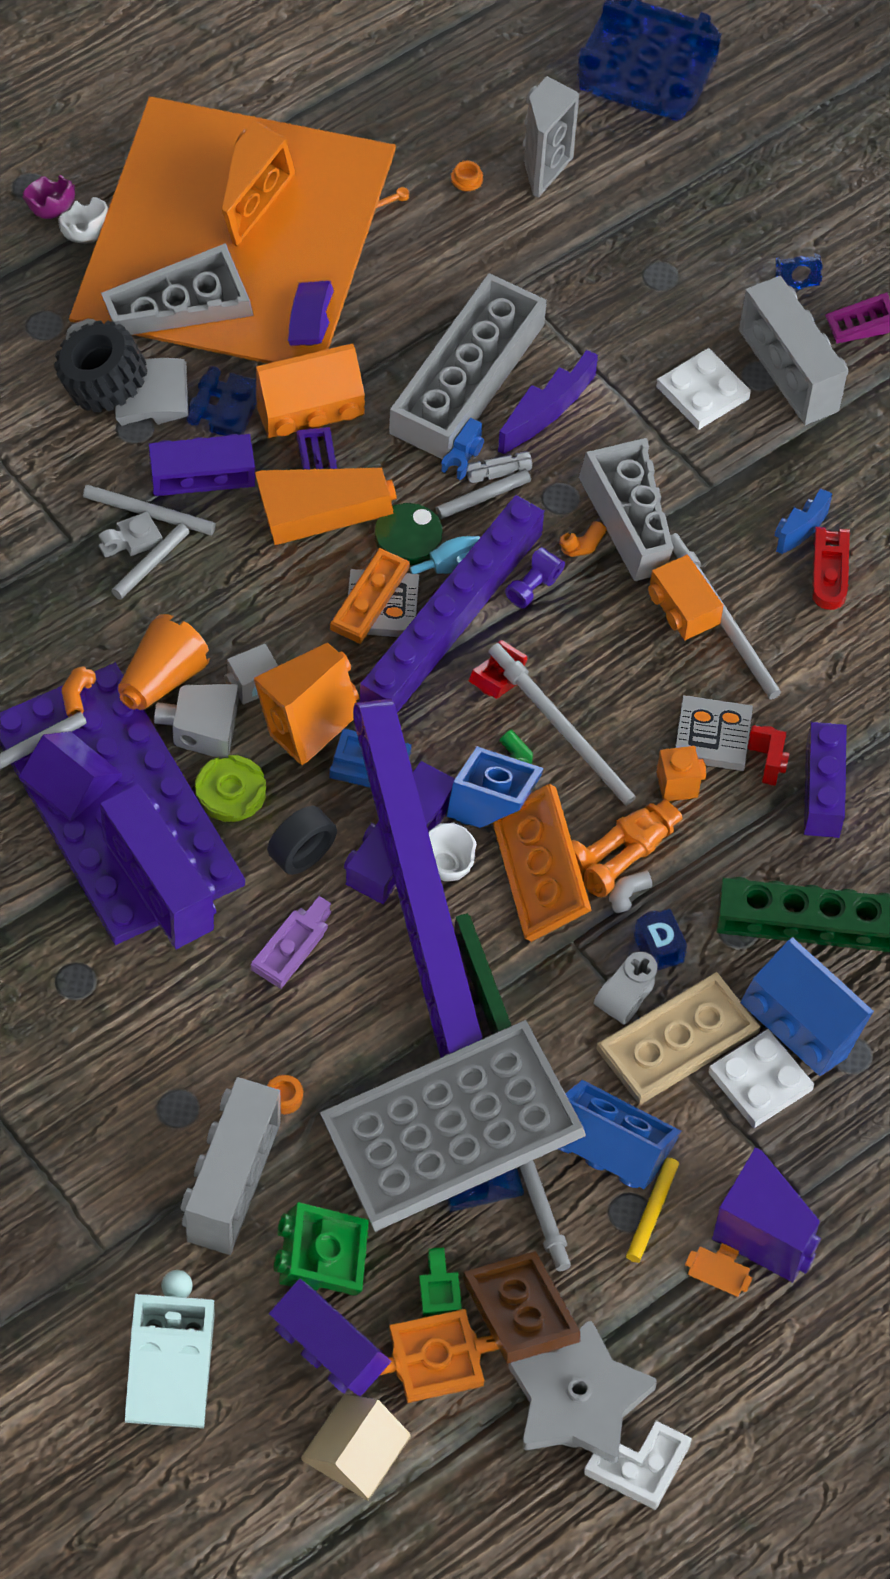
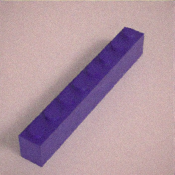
[360,495,544,713]

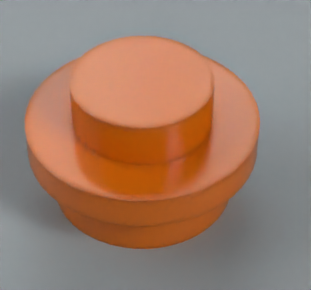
[451,161,483,191]

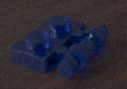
[187,366,257,436]

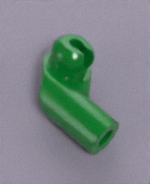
[499,729,533,764]

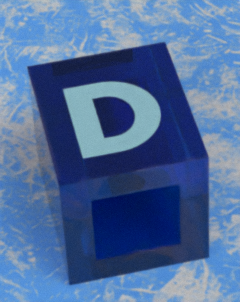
[634,909,687,971]

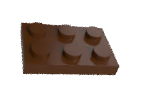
[464,1251,580,1364]

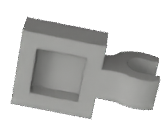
[99,511,162,557]

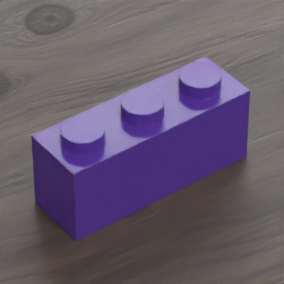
[149,434,255,496]
[804,722,847,838]
[269,1278,392,1397]

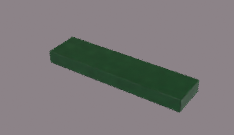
[454,913,512,1035]

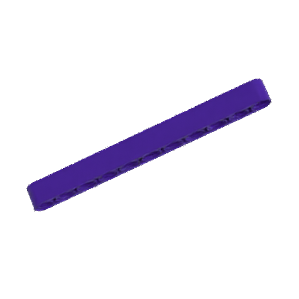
[353,698,482,1058]

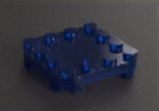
[577,0,722,120]

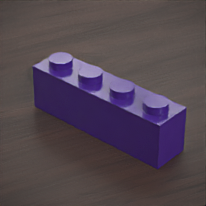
[344,761,455,904]

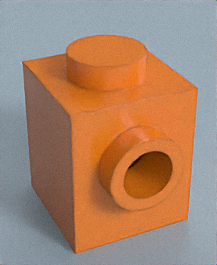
[656,746,706,801]

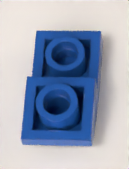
[775,488,832,554]

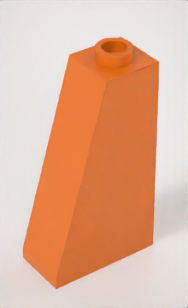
[255,468,397,545]

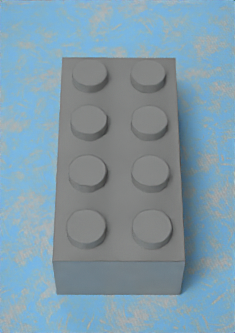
[739,275,848,425]
[181,1077,281,1255]

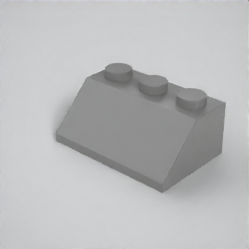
[523,76,579,198]

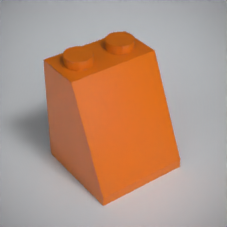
[254,642,359,765]

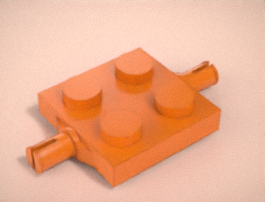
[379,1309,499,1403]

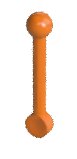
[376,187,409,208]

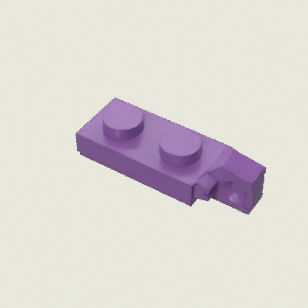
[251,896,331,989]

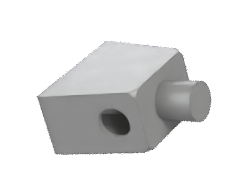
[154,684,239,759]

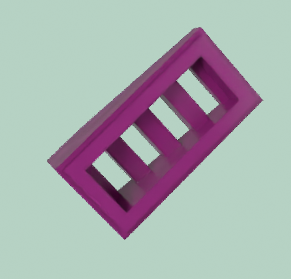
[825,292,890,344]

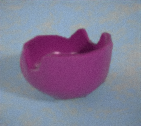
[22,175,75,219]

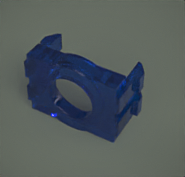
[775,253,823,289]

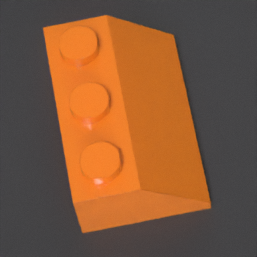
[256,343,365,439]

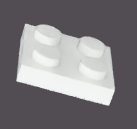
[656,348,751,430]
[708,1029,814,1128]

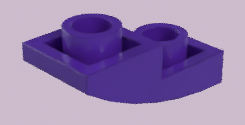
[288,280,334,346]

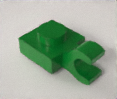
[419,1247,462,1317]

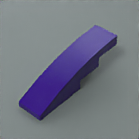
[498,350,598,454]

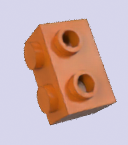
[648,554,724,640]

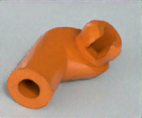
[559,521,607,557]

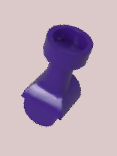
[505,547,565,608]

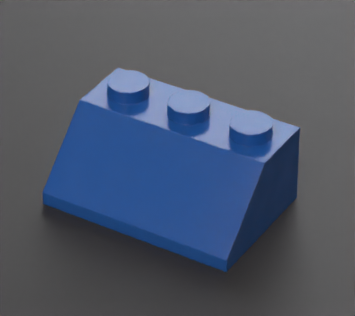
[740,938,873,1076]
[558,1080,681,1189]

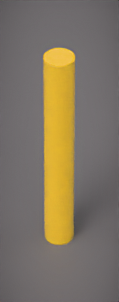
[626,1157,679,1263]

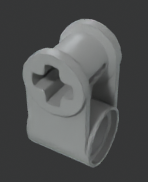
[594,952,657,1025]

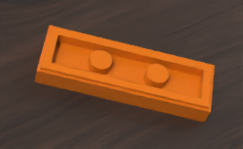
[330,548,410,644]

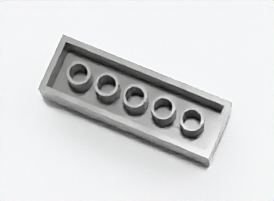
[389,273,547,459]

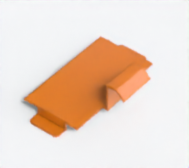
[685,1243,752,1297]

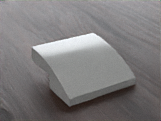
[115,358,188,426]

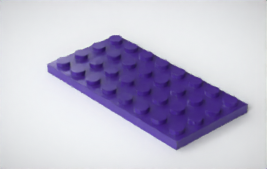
[0,662,245,945]

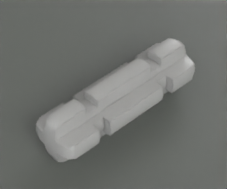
[467,451,532,483]

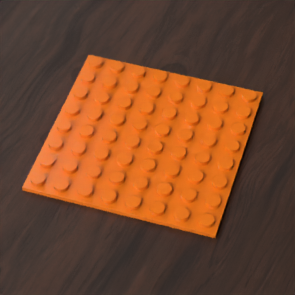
[69,96,396,363]

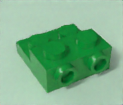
[273,1202,369,1296]

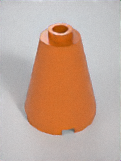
[118,614,210,710]

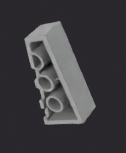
[101,243,254,335]
[579,438,673,581]

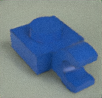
[441,417,484,480]

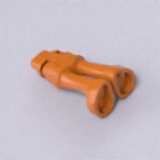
[572,799,683,897]

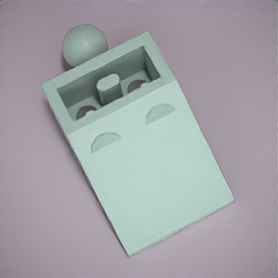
[125,1270,215,1428]

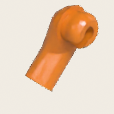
[61,666,96,717]

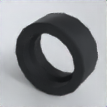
[267,805,337,875]

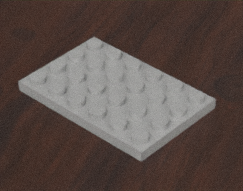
[320,1020,586,1232]

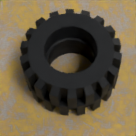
[54,320,147,412]

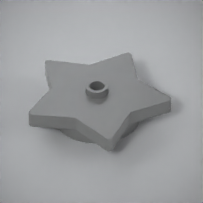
[508,1321,656,1463]

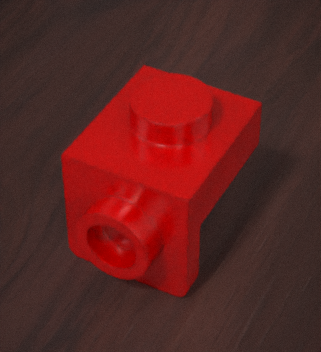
[468,640,528,699]
[747,726,790,786]

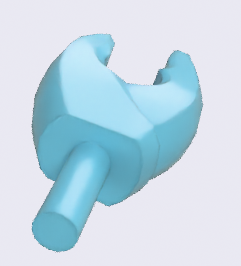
[409,536,480,574]

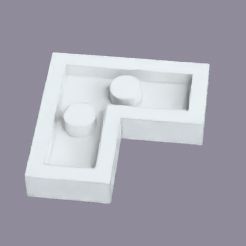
[584,1421,692,1510]

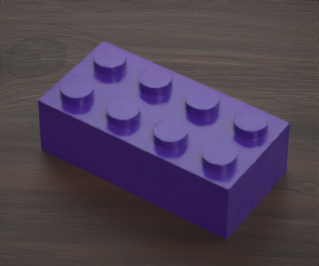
[100,784,216,949]

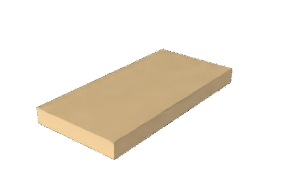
[596,972,761,1105]

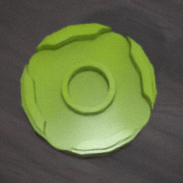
[195,755,266,822]

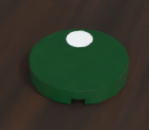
[375,503,443,565]

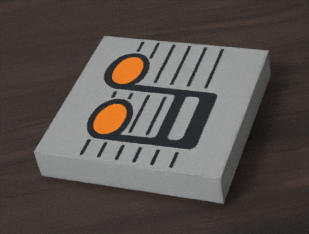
[348,569,419,637]
[676,695,753,771]

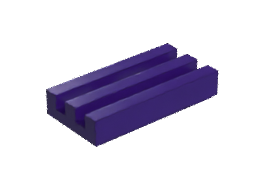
[296,427,337,470]

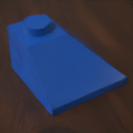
[447,746,543,828]

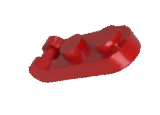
[812,526,850,610]

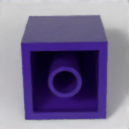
[712,1147,821,1283]

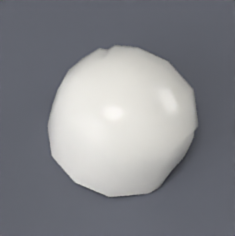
[58,197,108,243]
[428,823,477,881]

